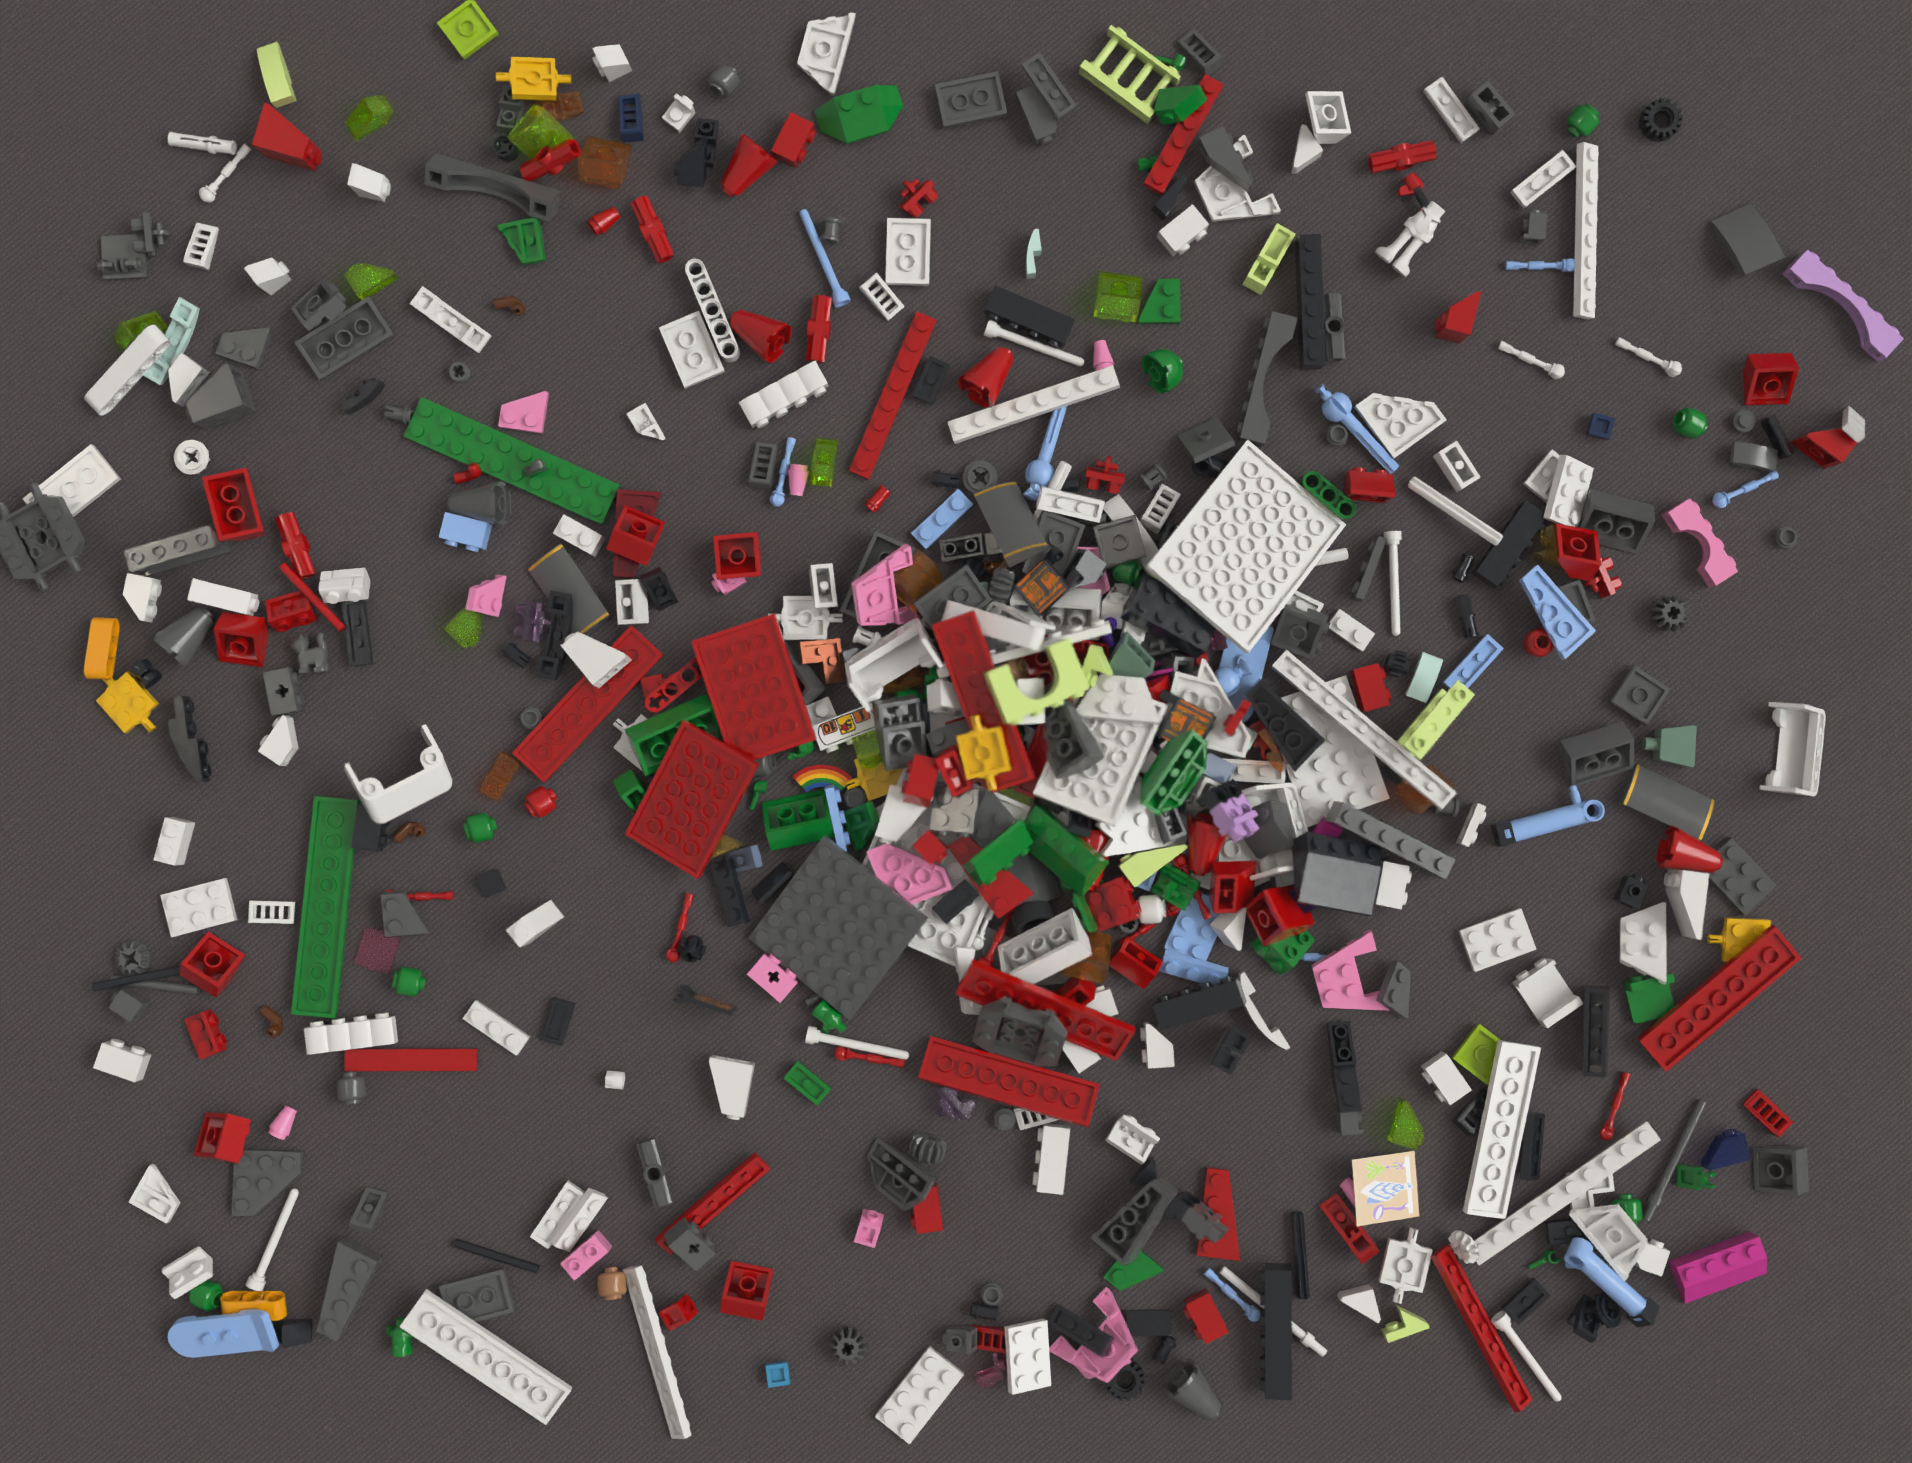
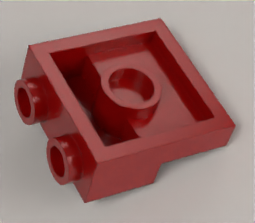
[1084,875,1141,932]

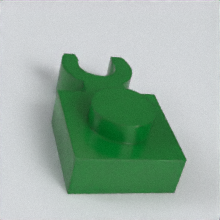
[1677,1164,1716,1190]

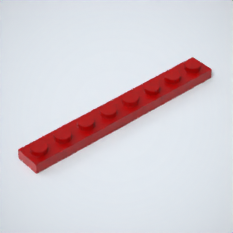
[849,312,937,480]
[1430,1244,1533,1412]

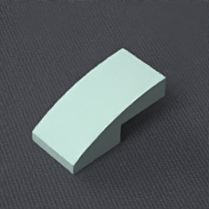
[1026,229,1042,279]
[1405,652,1443,703]

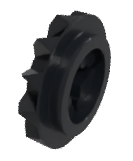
[1592,1292,1620,1329]

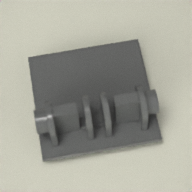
[97,234,147,280]

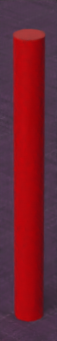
[279,563,346,632]

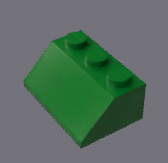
[762,789,835,851]
[963,819,1033,886]

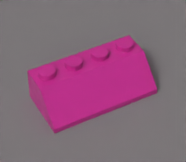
[1668,1231,1767,1304]

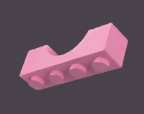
[1661,498,1738,587]

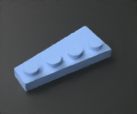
[1519,565,1596,660]

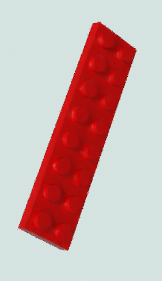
[932,609,1036,793]
[512,625,664,783]
[1636,925,1802,1072]
[955,959,1136,1061]
[918,1036,1100,1128]

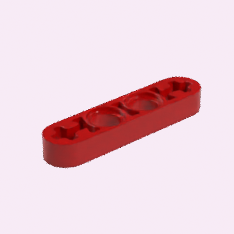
[644,657,703,713]

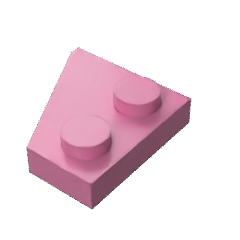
[498,391,549,434]
[466,574,507,617]

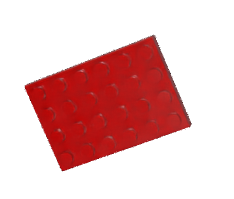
[691,613,817,760]
[625,720,760,879]

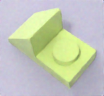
[1082,644,1113,690]
[1381,1305,1430,1343]

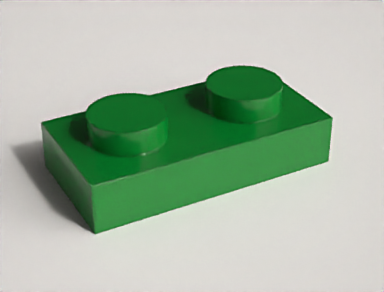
[784,1060,831,1106]

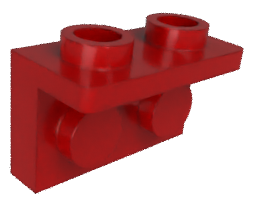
[265,590,318,632]
[184,1009,227,1060]

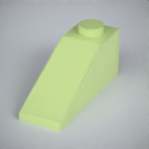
[1118,844,1188,887]

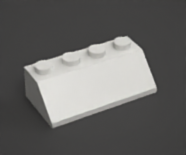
[1010,588,1102,640]
[997,908,1092,984]

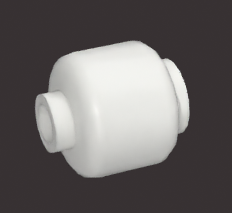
[1138,895,1166,924]

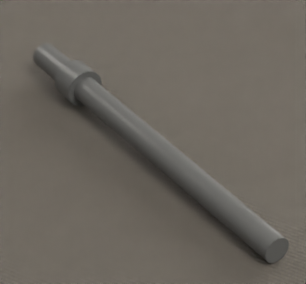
[1643,1099,1707,1221]

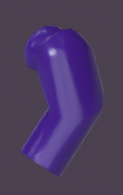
[1101,617,1117,647]

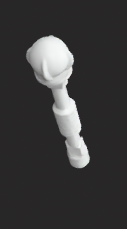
[199,144,251,202]
[1615,337,1682,377]
[1498,341,1565,379]
[971,905,994,950]

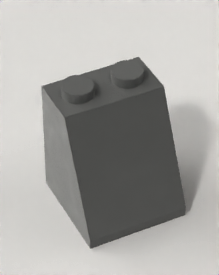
[186,364,257,430]

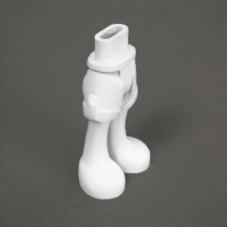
[1375,201,1445,278]

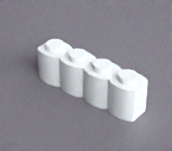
[739,361,829,429]
[304,1012,398,1055]

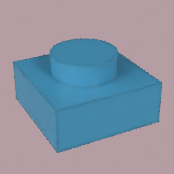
[765,1360,791,1388]

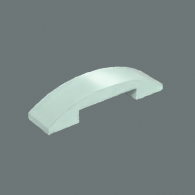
[143,297,200,385]

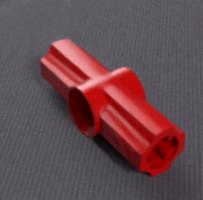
[519,139,581,182]
[1368,140,1437,174]
[631,196,675,264]
[806,295,832,364]
[275,512,317,579]

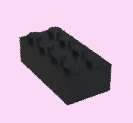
[1120,573,1216,658]

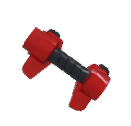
[1396,172,1429,214]

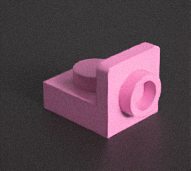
[711,573,747,595]
[854,1209,884,1248]

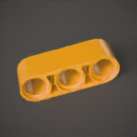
[84,617,120,680]
[220,1291,287,1321]

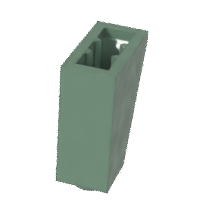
[1100,631,1155,678]

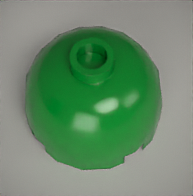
[1142,349,1183,394]

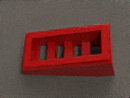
[1742,1089,1793,1137]
[970,1325,1006,1354]

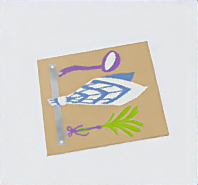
[1352,1151,1419,1226]

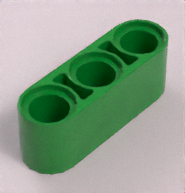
[1299,471,1356,521]

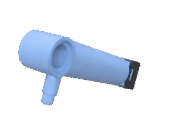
[1490,785,1605,847]
[1564,1238,1660,1328]

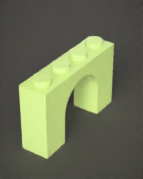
[983,638,1089,726]

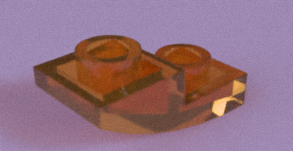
[535,91,584,125]
[882,666,924,693]
[479,751,522,802]

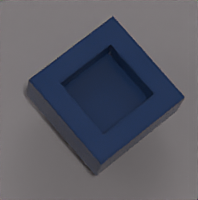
[1586,413,1615,440]

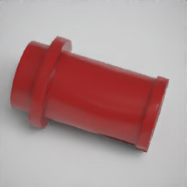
[864,485,891,513]

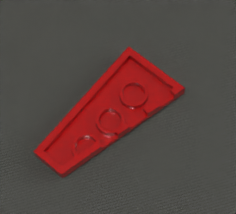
[947,837,1034,919]
[1196,1167,1240,1261]

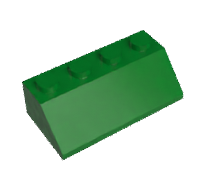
[625,694,724,776]
[1024,805,1109,897]

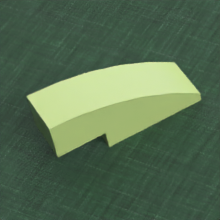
[257,42,297,108]
[1242,223,1295,295]

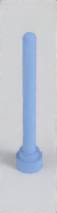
[800,209,851,307]

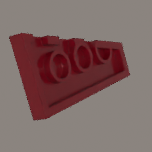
[613,489,661,578]

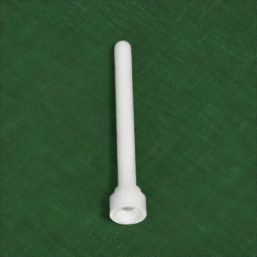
[983,319,1084,366]
[1384,531,1402,636]
[805,1026,909,1060]
[246,1188,299,1291]
[1491,1311,1561,1402]

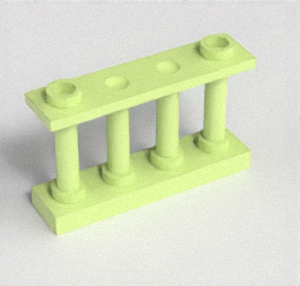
[1079,25,1181,124]
[1396,680,1475,760]

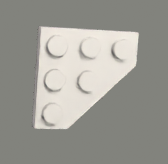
[1354,393,1446,459]

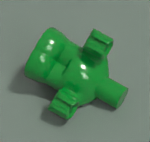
[787,740,815,760]
[811,1000,847,1034]
[386,1317,414,1357]

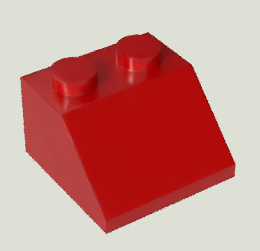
[1434,291,1481,344]
[1743,353,1799,405]
[1790,428,1857,469]
[1343,467,1395,503]
[606,505,666,566]
[1554,523,1601,581]
[713,532,761,580]
[213,612,268,667]
[179,931,245,998]
[193,1112,251,1163]
[720,1261,774,1321]

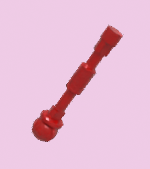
[1173,853,1212,920]
[384,890,454,901]
[666,892,694,963]
[1119,902,1180,943]
[978,908,1015,967]
[834,1046,905,1068]
[1599,1071,1631,1141]

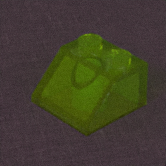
[507,104,574,159]
[1094,271,1142,322]

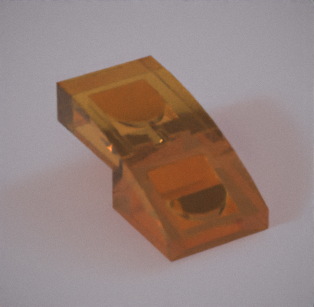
[1257,728,1283,773]

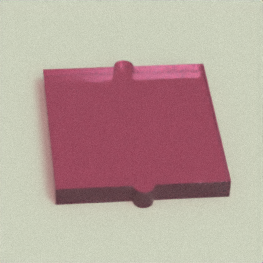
[354,927,401,974]

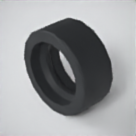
[1011,901,1054,935]

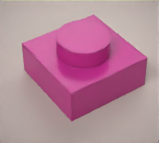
[1312,817,1342,838]

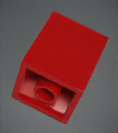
[252,103,322,172]
[1245,885,1315,947]

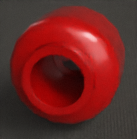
[1523,628,1554,658]
[523,786,558,818]

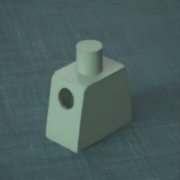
[1642,725,1697,767]

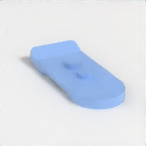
[1219,624,1274,723]
[168,1309,279,1358]

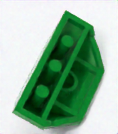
[814,85,903,144]
[1140,729,1208,815]

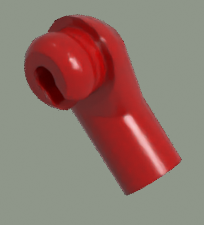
[453,463,482,484]

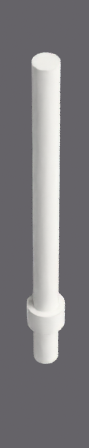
[1219,1266,1327,1357]

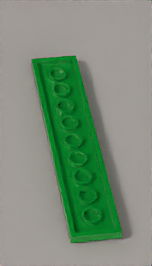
[404,397,621,525]
[291,796,360,1019]

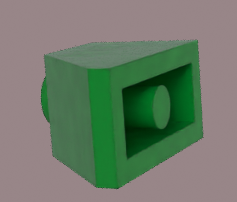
[1154,85,1207,124]
[613,769,647,813]

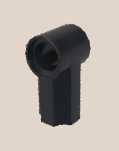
[1192,456,1228,478]

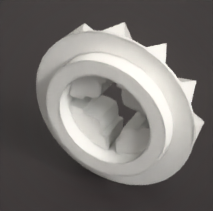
[174,440,210,475]
[1448,1230,1479,1264]

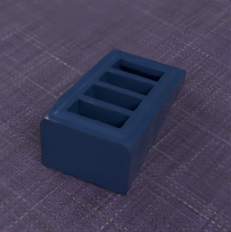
[618,94,644,143]

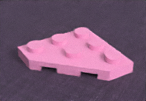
[866,843,953,905]

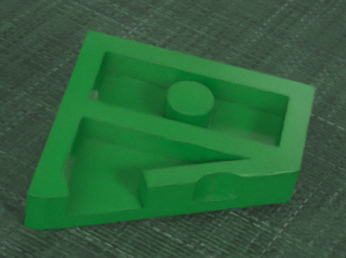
[498,217,546,265]
[1138,279,1180,324]
[844,801,880,852]
[1103,1250,1164,1291]

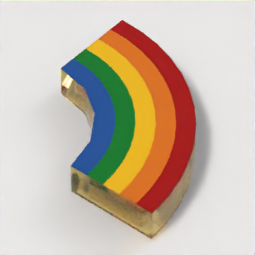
[792,765,854,792]

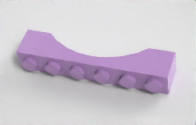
[1782,250,1904,362]

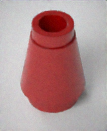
[587,206,621,236]

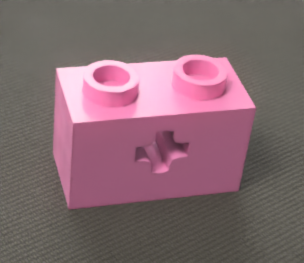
[747,953,799,1003]
[560,1230,612,1281]

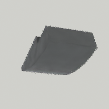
[1710,204,1785,279]
[872,694,927,771]

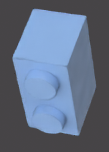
[439,512,492,552]

